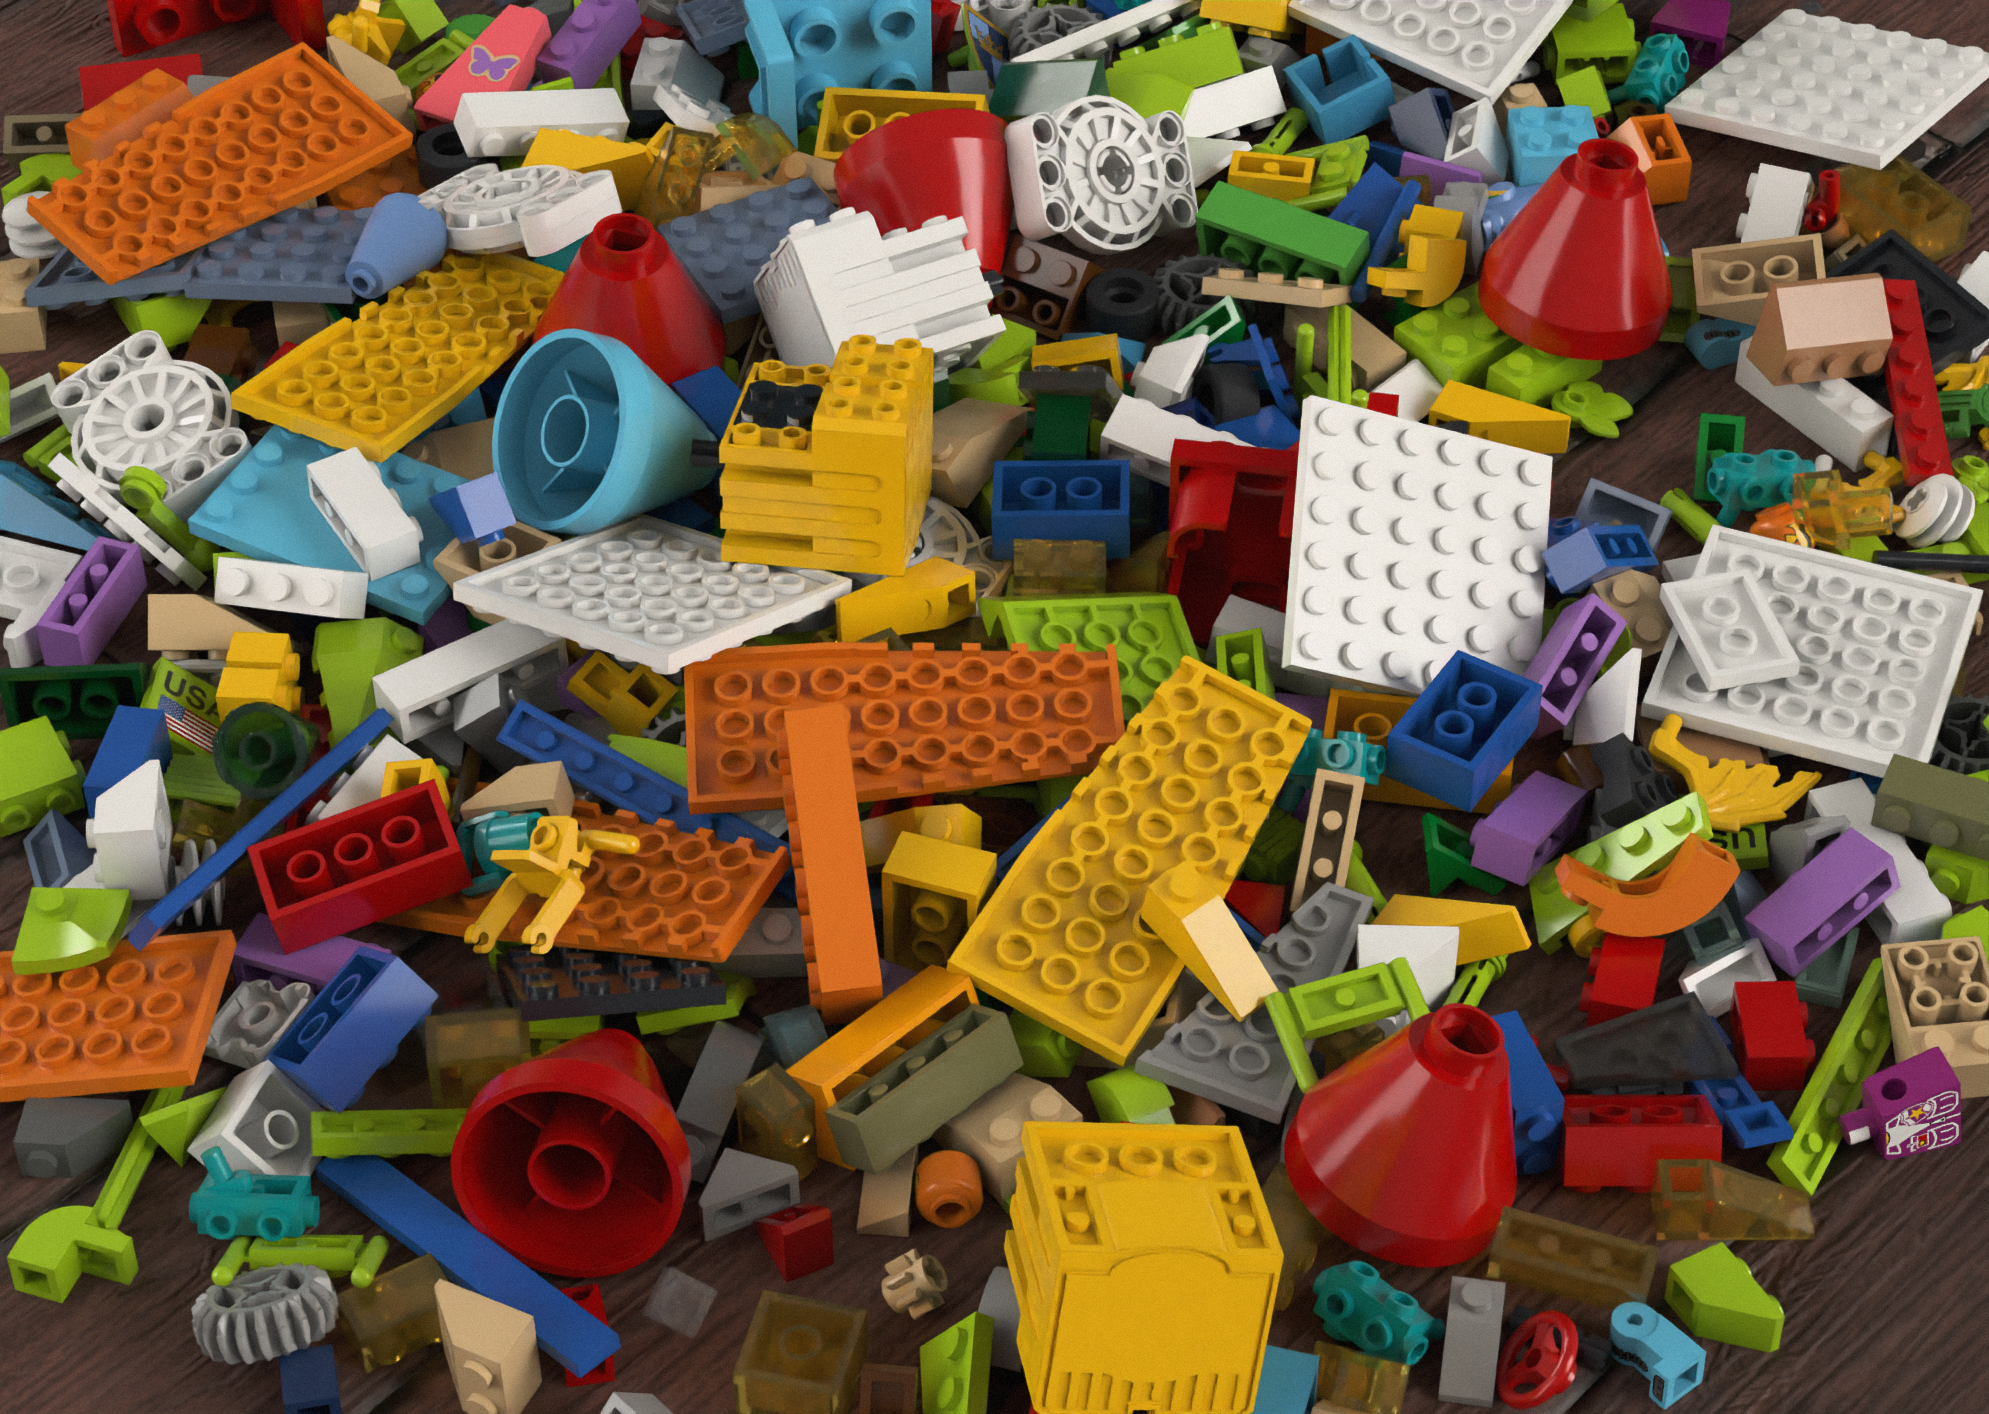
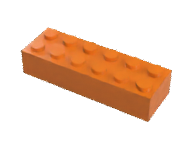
[776,704,883,1026]

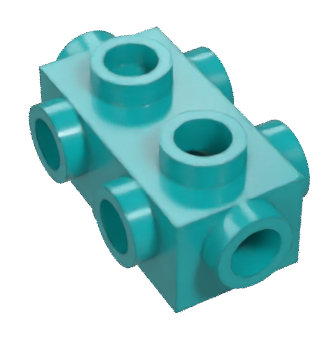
[1607,33,1689,114]
[1707,449,1816,529]
[1277,728,1387,813]
[189,1146,320,1241]
[1313,1260,1445,1371]

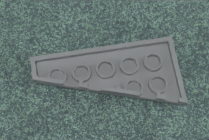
[1134,882,1374,1125]

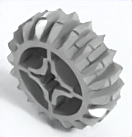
[1008,2,1114,68]
[191,1262,339,1365]

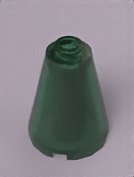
[212,702,321,799]

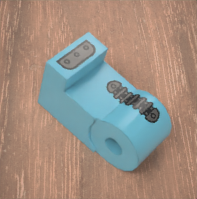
[1684,318,1756,369]
[1609,1301,1706,1410]

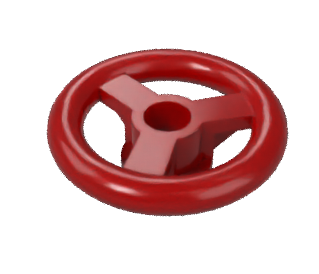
[1495,1310,1578,1410]

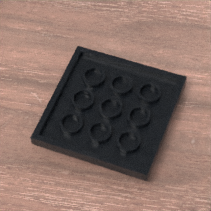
[1826,228,1989,402]
[496,944,726,1022]

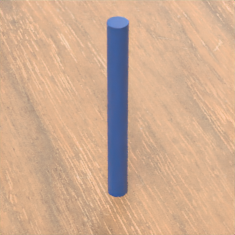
[1350,180,1422,303]

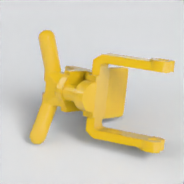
[327,0,406,66]
[464,816,640,954]

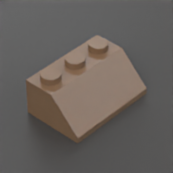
[1746,273,1893,386]

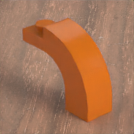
[1555,832,1741,937]

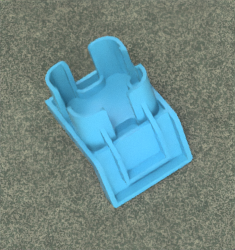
[744,0,932,176]

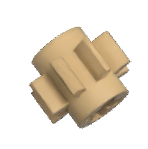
[881,1249,948,1319]

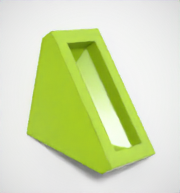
[139,1086,227,1167]

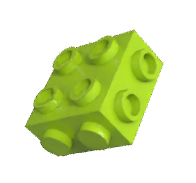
[1539,3,1642,85]
[0,715,86,838]

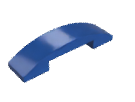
[1666,1015,1793,1149]

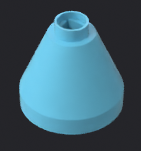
[492,328,717,536]

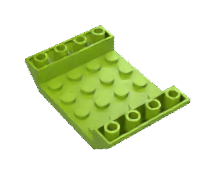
[978,591,1201,815]

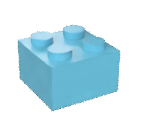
[1505,105,1599,187]

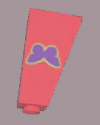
[413,4,552,132]

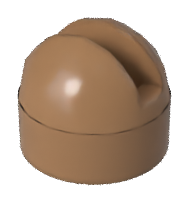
[1812,213,1849,249]

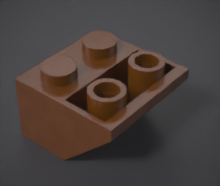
[989,234,1106,342]

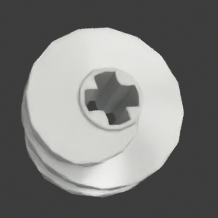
[2,191,64,259]
[1893,473,1975,548]
[173,839,225,927]

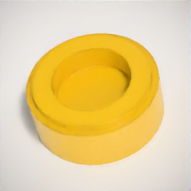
[1568,914,1606,958]

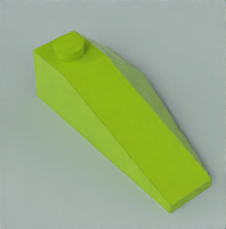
[109,292,213,353]

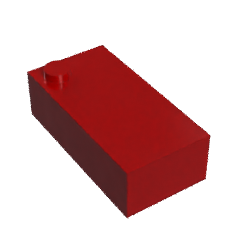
[247,779,474,955]

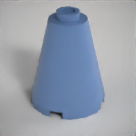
[345,192,449,299]

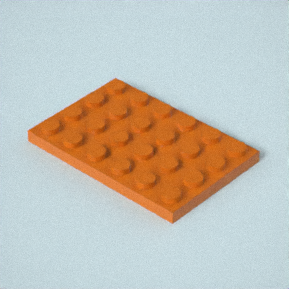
[0,929,237,1102]

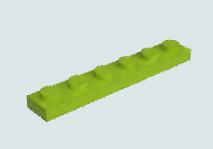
[1766,957,1892,1200]

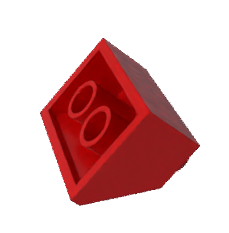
[78,53,205,112]
[1556,1095,1723,1193]

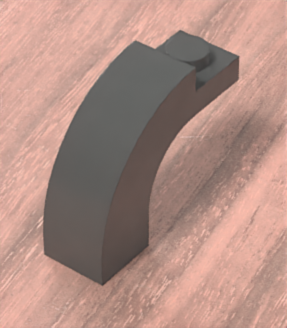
[676,1020,765,1184]

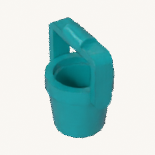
[457,810,543,896]

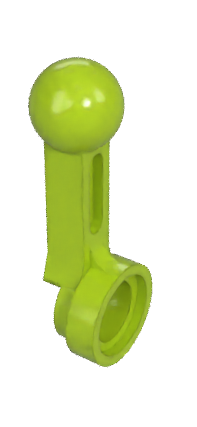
[119,466,220,572]

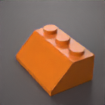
[65,68,194,171]

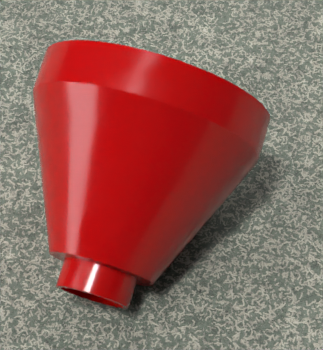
[833,108,1014,311]
[1478,138,1673,360]
[532,213,725,388]
[1284,1003,1517,1268]
[450,1028,691,1278]

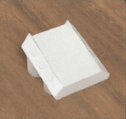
[203,979,316,1069]

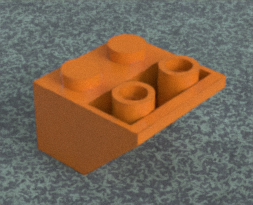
[1605,113,1692,205]

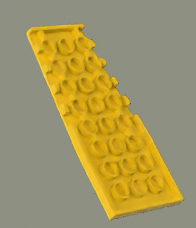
[231,252,565,463]
[946,655,1312,1067]

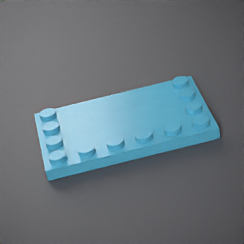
[188,424,515,626]

